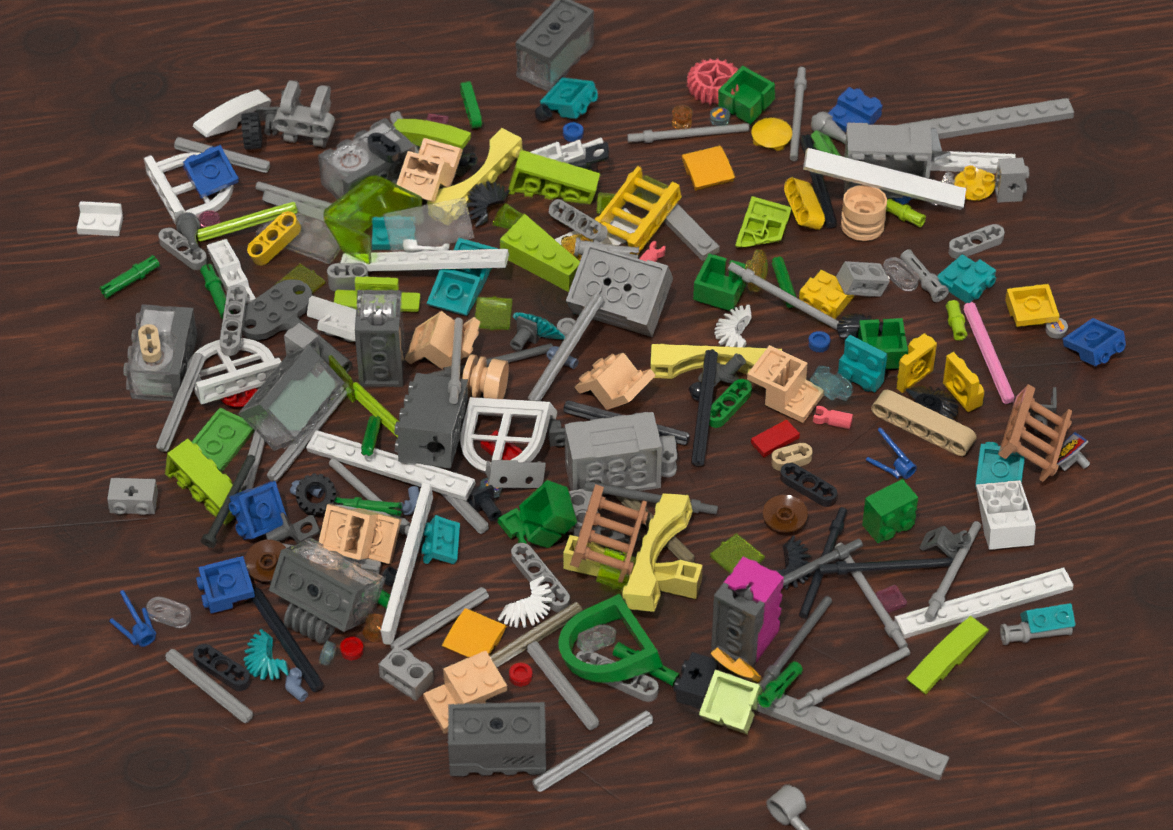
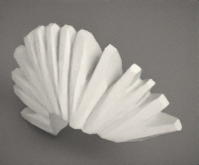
[715,305,752,348]
[498,576,552,628]

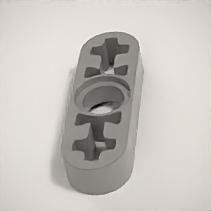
[948,224,1005,259]
[159,228,207,270]

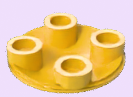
[752,118,792,151]
[954,165,995,200]

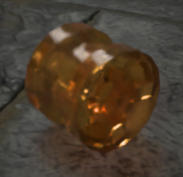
[672,105,692,130]
[362,613,385,642]

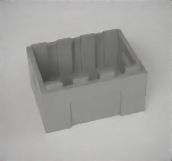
[844,123,932,199]
[566,242,673,337]
[565,412,662,495]

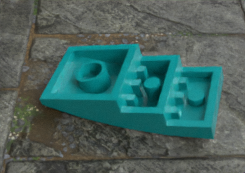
[427,238,498,316]

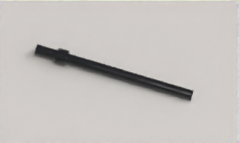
[799,507,848,619]
[818,557,953,575]

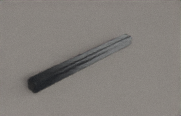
[800,134,837,229]
[691,349,718,467]
[563,400,690,445]
[251,587,323,692]

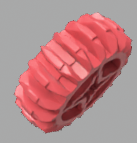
[687,58,739,105]

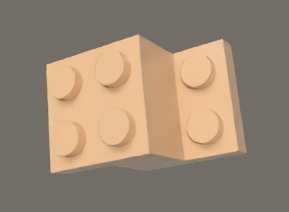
[395,138,463,202]
[404,311,480,370]
[747,345,825,423]
[575,353,656,410]
[317,504,402,564]
[423,651,507,734]

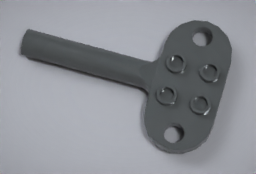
[239,279,352,375]

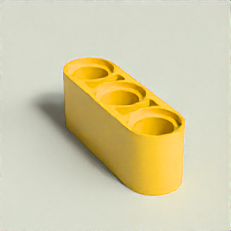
[784,177,825,230]
[247,211,301,266]

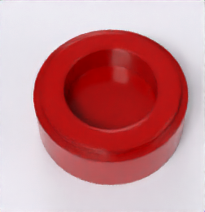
[340,637,364,661]
[509,663,532,687]

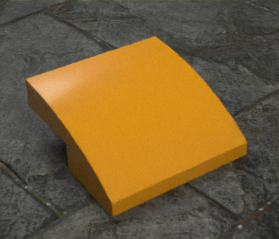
[681,146,735,190]
[442,608,507,658]
[711,647,762,684]

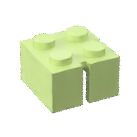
[699,670,763,734]

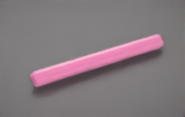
[964,302,1015,404]

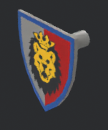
[1057,432,1090,471]

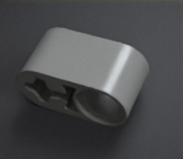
[327,263,368,291]

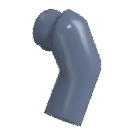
[547,346,578,369]
[290,480,324,498]
[400,486,420,515]
[285,668,308,702]

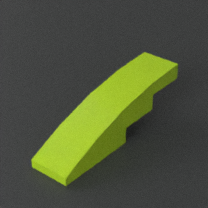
[390,119,471,150]
[906,616,989,695]

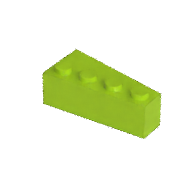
[508,150,600,204]
[500,214,580,292]
[165,439,242,525]

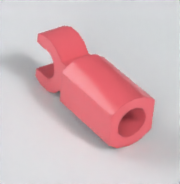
[639,241,666,262]
[813,406,853,430]

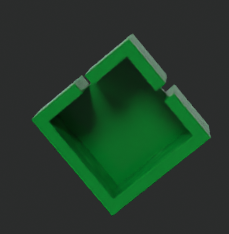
[718,66,775,124]
[693,253,749,311]
[858,318,908,369]
[862,479,918,543]
[519,480,577,548]

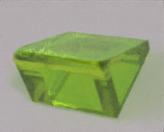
[597,193,616,214]
[492,203,523,229]

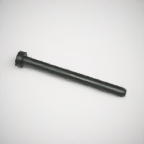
[200,454,255,548]

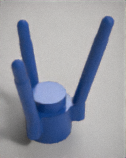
[866,428,917,479]
[110,590,156,647]

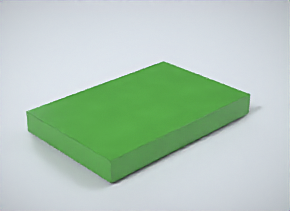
[192,408,256,473]

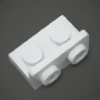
[77,201,123,236]

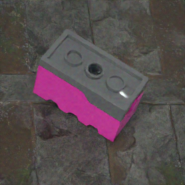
[711,557,784,667]

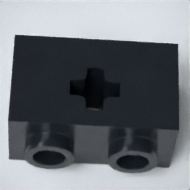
[673,652,718,709]

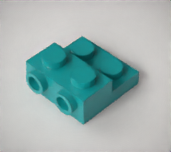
[540,78,598,119]
[937,254,996,303]
[838,335,887,392]
[975,442,1025,489]

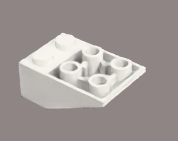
[976,481,1036,549]

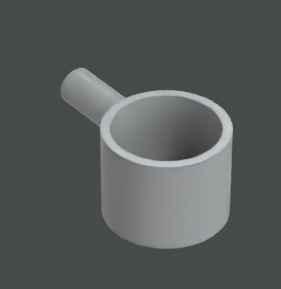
[767,785,810,830]

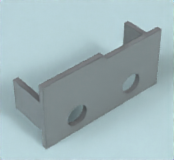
[485,460,546,488]

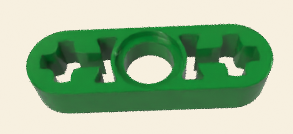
[460,81,482,129]
[709,379,752,428]

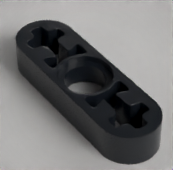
[780,463,837,507]
[193,644,251,691]

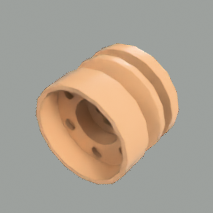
[841,185,887,241]
[462,354,509,400]

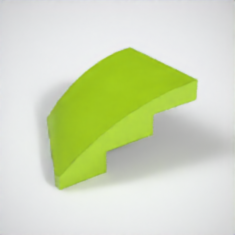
[735,196,792,248]

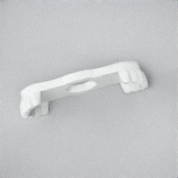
[403,239,449,252]

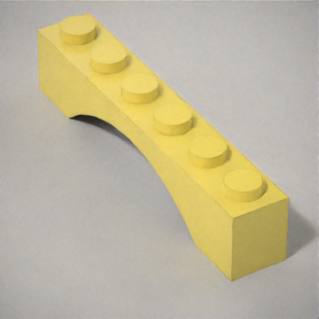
[427,128,523,226]
[651,344,782,379]
[623,493,693,612]
[563,535,703,599]

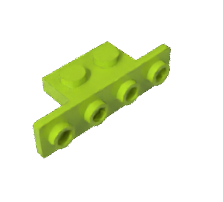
[334,276,420,312]

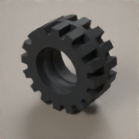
[241,112,262,150]
[296,473,336,516]

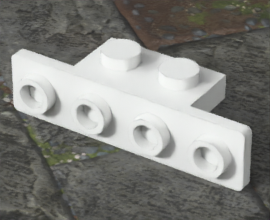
[307,296,362,342]

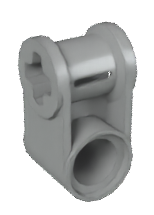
[659,435,677,477]

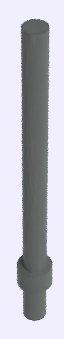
[428,344,553,377]
[584,481,718,515]
[783,538,863,586]
[758,596,832,692]

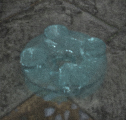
[810,366,853,401]

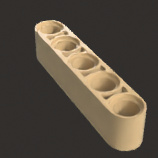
[871,390,977,456]

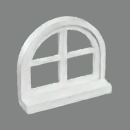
[144,153,233,224]
[187,338,281,404]
[460,397,558,474]

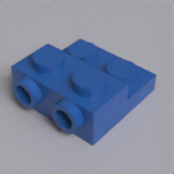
[828,87,882,132]
[183,145,239,198]
[1063,318,1126,366]
[229,481,286,539]
[196,556,255,613]

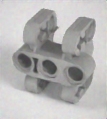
[273,80,335,148]

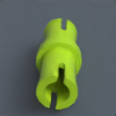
[886,199,926,227]
[946,300,967,340]

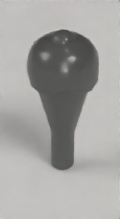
[176,212,200,250]

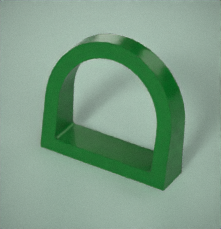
[559,594,663,682]

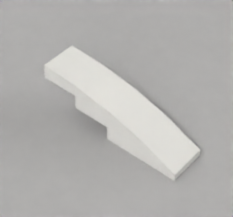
[193,90,271,137]
[531,138,604,164]
[207,239,256,311]

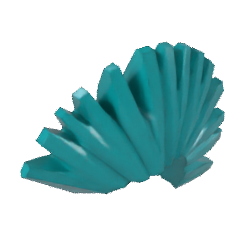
[513,313,565,340]
[244,629,289,680]

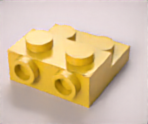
[799,270,855,320]
[1005,284,1059,327]
[897,333,937,393]
[943,352,984,412]

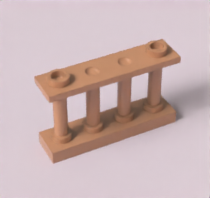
[998,384,1072,482]
[570,484,648,583]

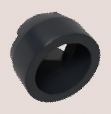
[535,103,552,121]
[689,382,701,401]
[382,566,398,586]

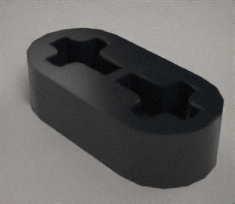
[367,132,401,163]

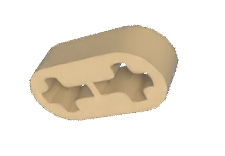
[138,324,162,363]
[771,443,812,471]

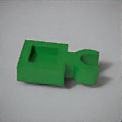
[497,508,527,544]

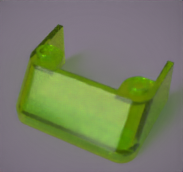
[323,175,422,264]

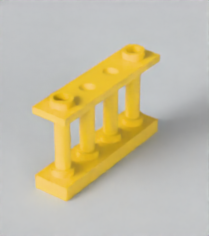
[593,166,681,255]

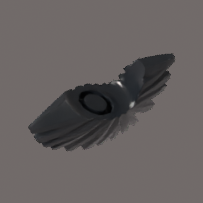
[467,182,510,227]
[837,313,883,339]
[906,385,959,420]
[776,535,811,589]

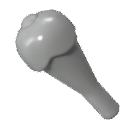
[811,112,846,144]

